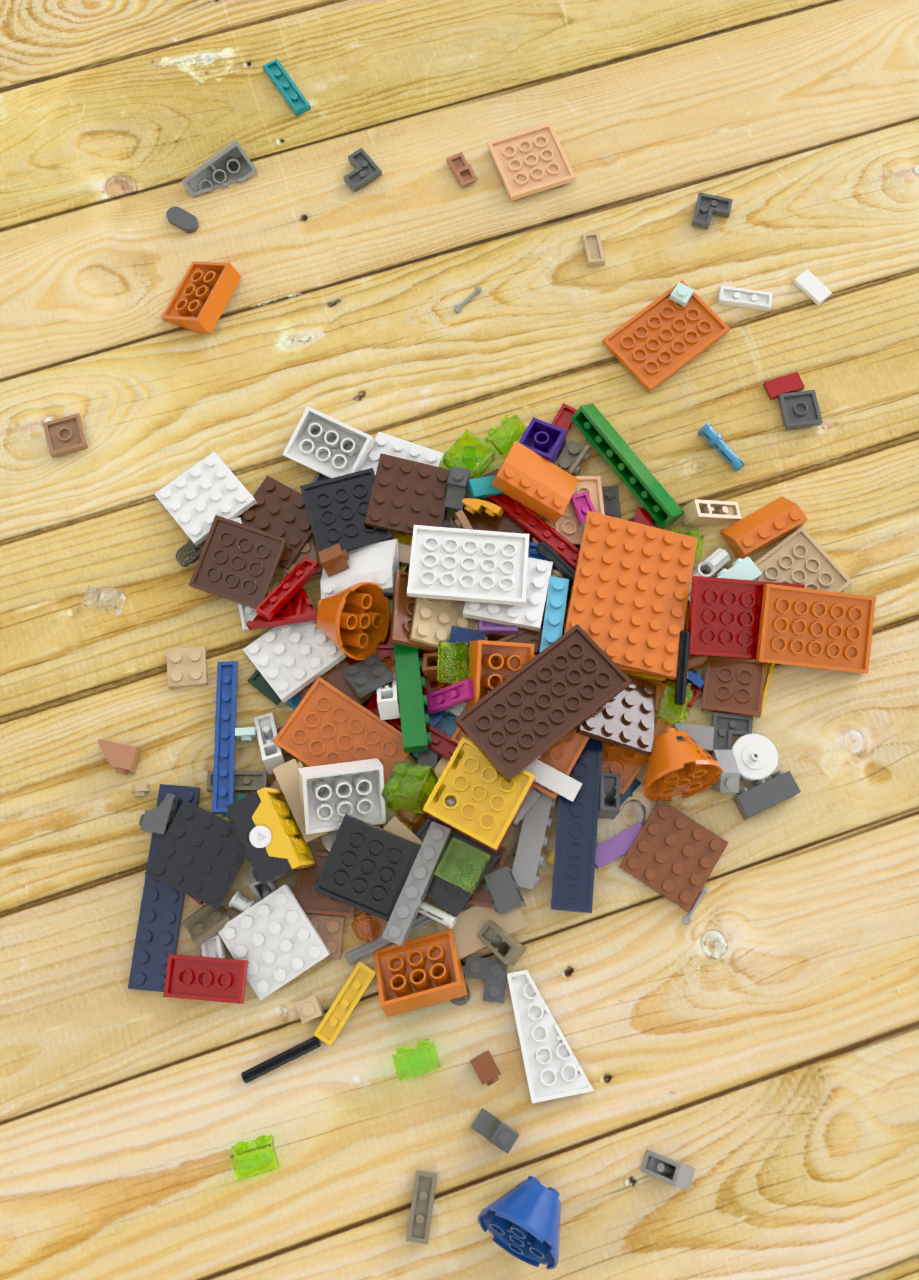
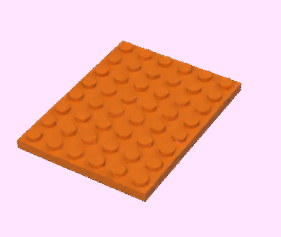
[563,511,697,680]

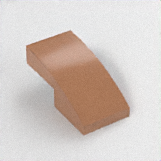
[446,152,477,187]

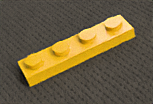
[313,961,376,1046]

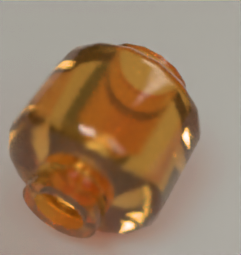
[396,800,427,830]
[351,911,381,943]

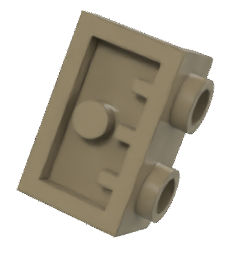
[554,439,591,476]
[182,904,231,947]

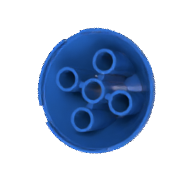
[478,1176,561,1270]

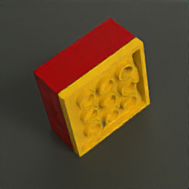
[422,737,536,854]

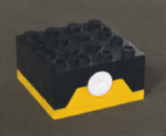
[226,787,316,885]

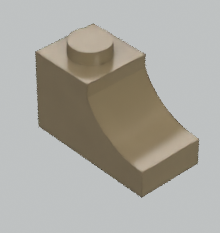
[476,920,527,965]

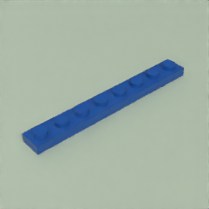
[212,661,238,814]

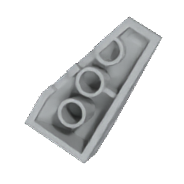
[181,139,257,196]

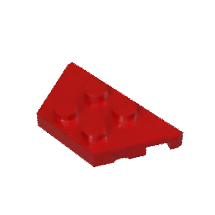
[246,588,317,630]

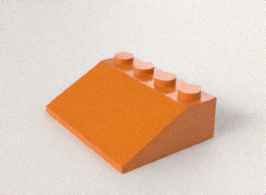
[161,261,241,334]
[490,441,579,524]
[467,640,534,709]
[373,929,467,1017]

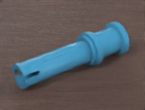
[697,422,745,472]

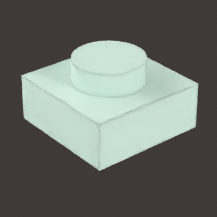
[669,282,694,307]
[235,727,258,742]

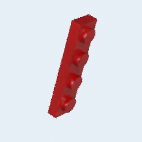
[254,556,321,621]

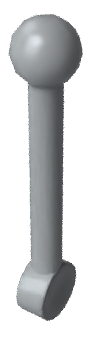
[454,286,482,313]
[683,886,708,924]

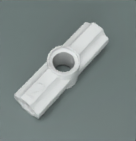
[689,548,731,592]

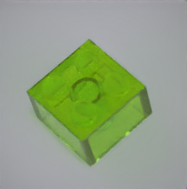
[443,429,495,479]
[381,761,439,814]
[434,837,491,895]
[392,1038,441,1081]

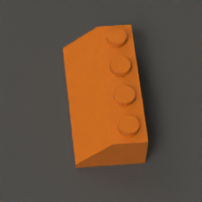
[720,497,808,560]

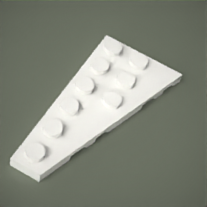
[506,970,594,1103]

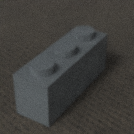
[733,770,801,820]

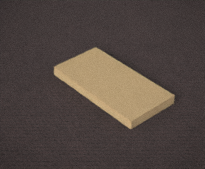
[437,906,528,959]

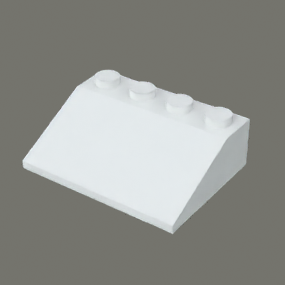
[282,406,375,478]
[320,539,400,599]
[298,758,386,835]

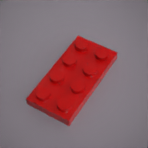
[163,954,248,1004]

